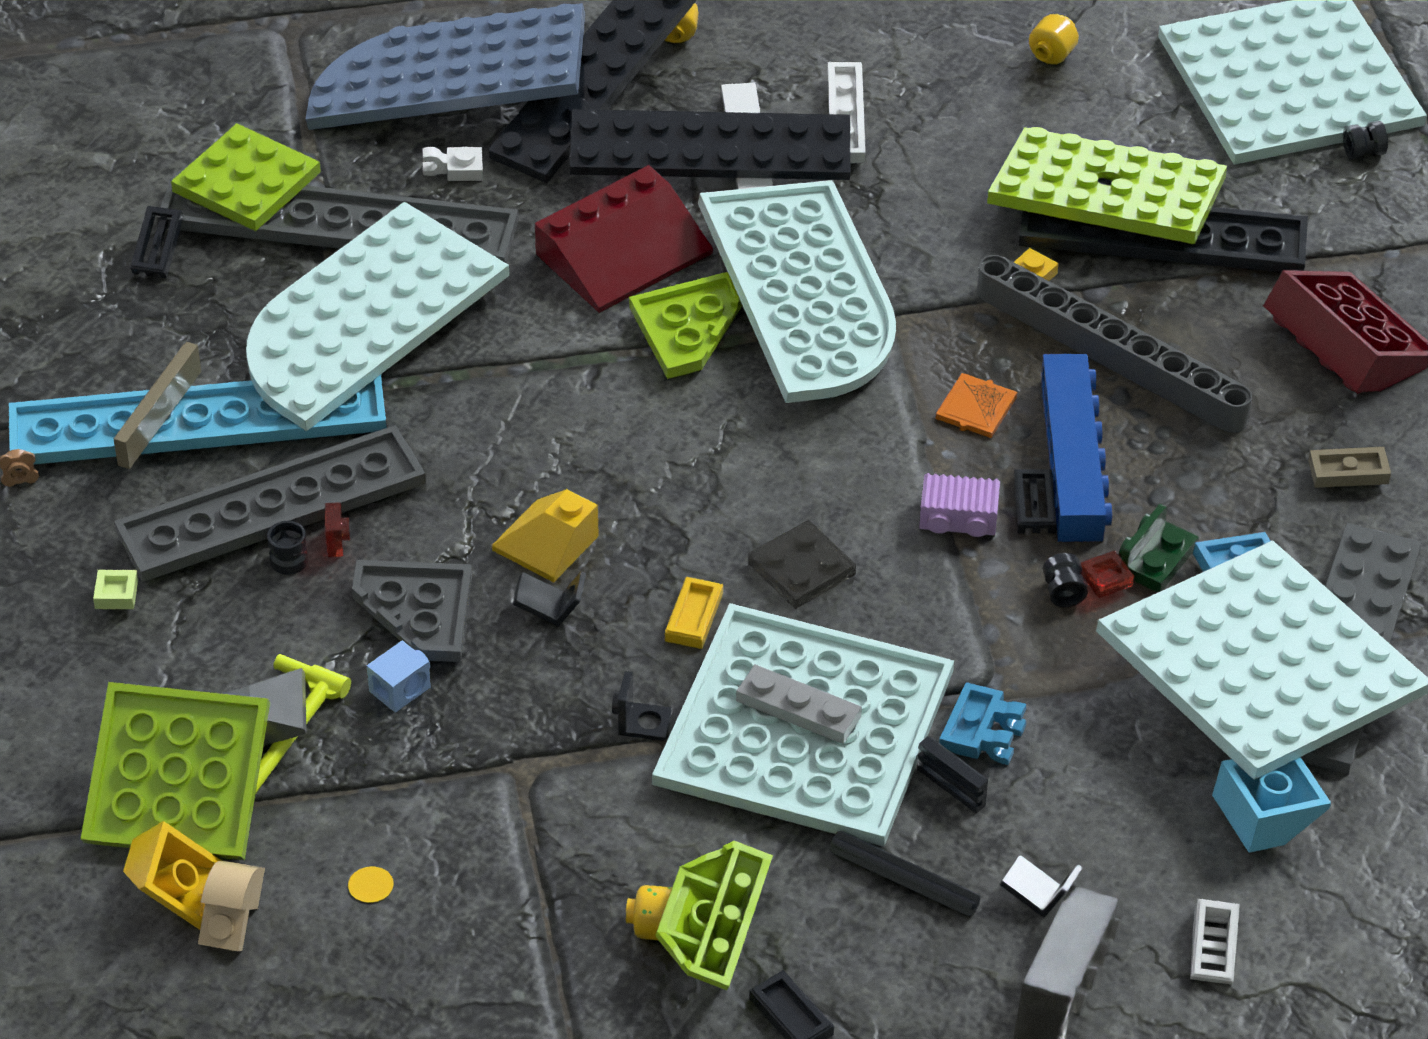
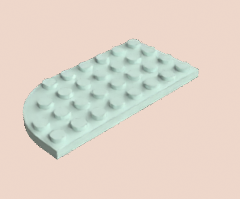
[698,180,896,403]
[246,202,509,431]

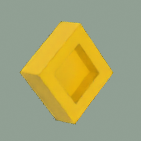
[1014,248,1058,281]

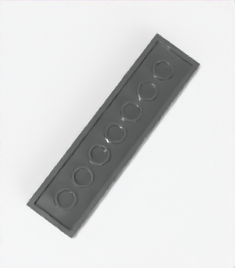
[114,425,426,582]
[1301,523,1422,774]

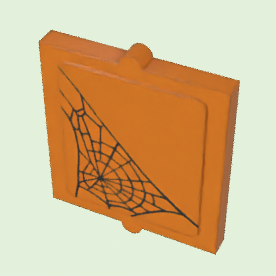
[935,373,1017,438]

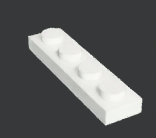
[828,62,865,163]

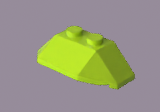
[655,841,773,990]

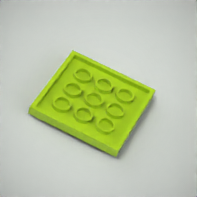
[81,682,270,861]

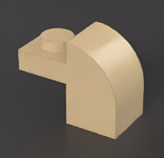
[198,861,265,951]

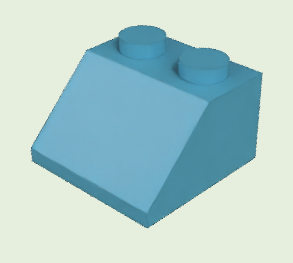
[1212,757,1331,853]

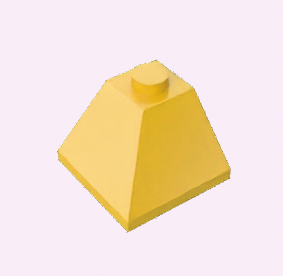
[492,489,599,582]
[123,821,222,930]

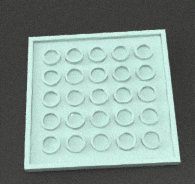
[1158,0,1427,165]
[1096,541,1428,780]
[652,603,954,847]

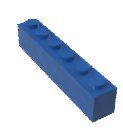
[1041,354,1112,542]

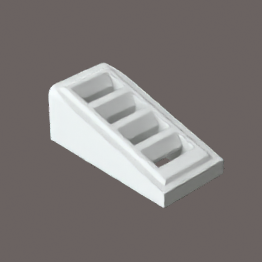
[1190,899,1240,985]

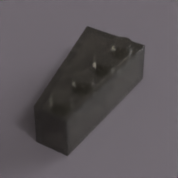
[1013,885,1122,1039]

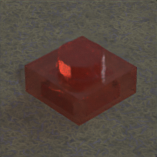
[325,502,350,557]
[1081,550,1134,598]

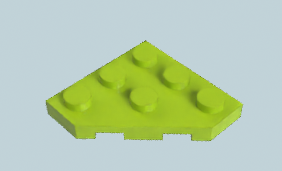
[629,272,743,379]

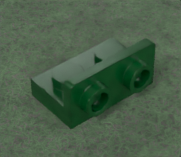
[1118,504,1199,593]

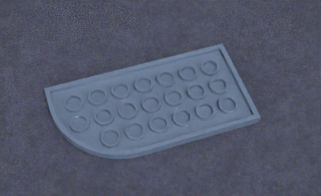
[306,3,585,130]

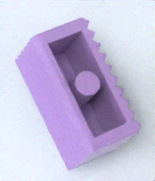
[919,473,1000,537]

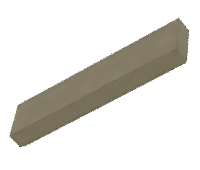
[114,341,201,469]

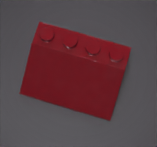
[535,165,713,313]
[1263,270,1428,393]

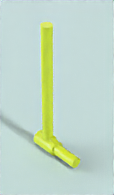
[256,654,351,793]

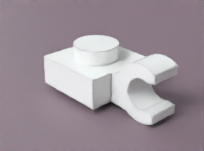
[423,147,483,181]

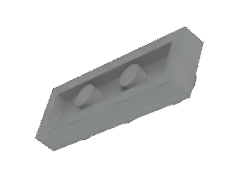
[736,664,862,744]

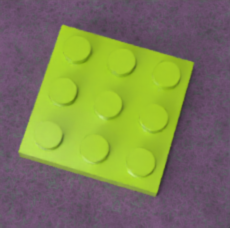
[171,123,321,231]

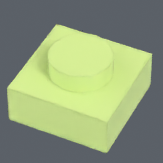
[93,570,138,609]

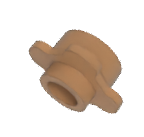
[0,449,39,487]

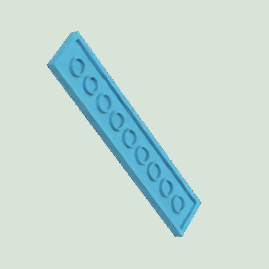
[9,375,387,464]

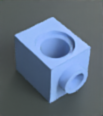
[367,640,431,713]

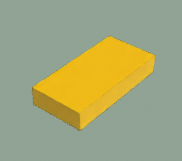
[665,577,723,649]

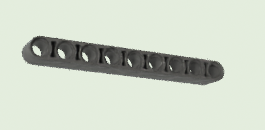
[977,255,1252,433]

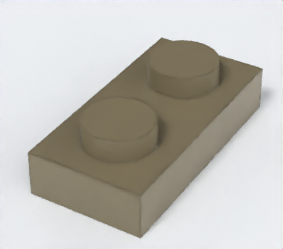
[1308,447,1391,488]

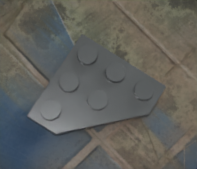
[352,560,472,662]

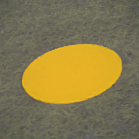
[348,866,394,903]

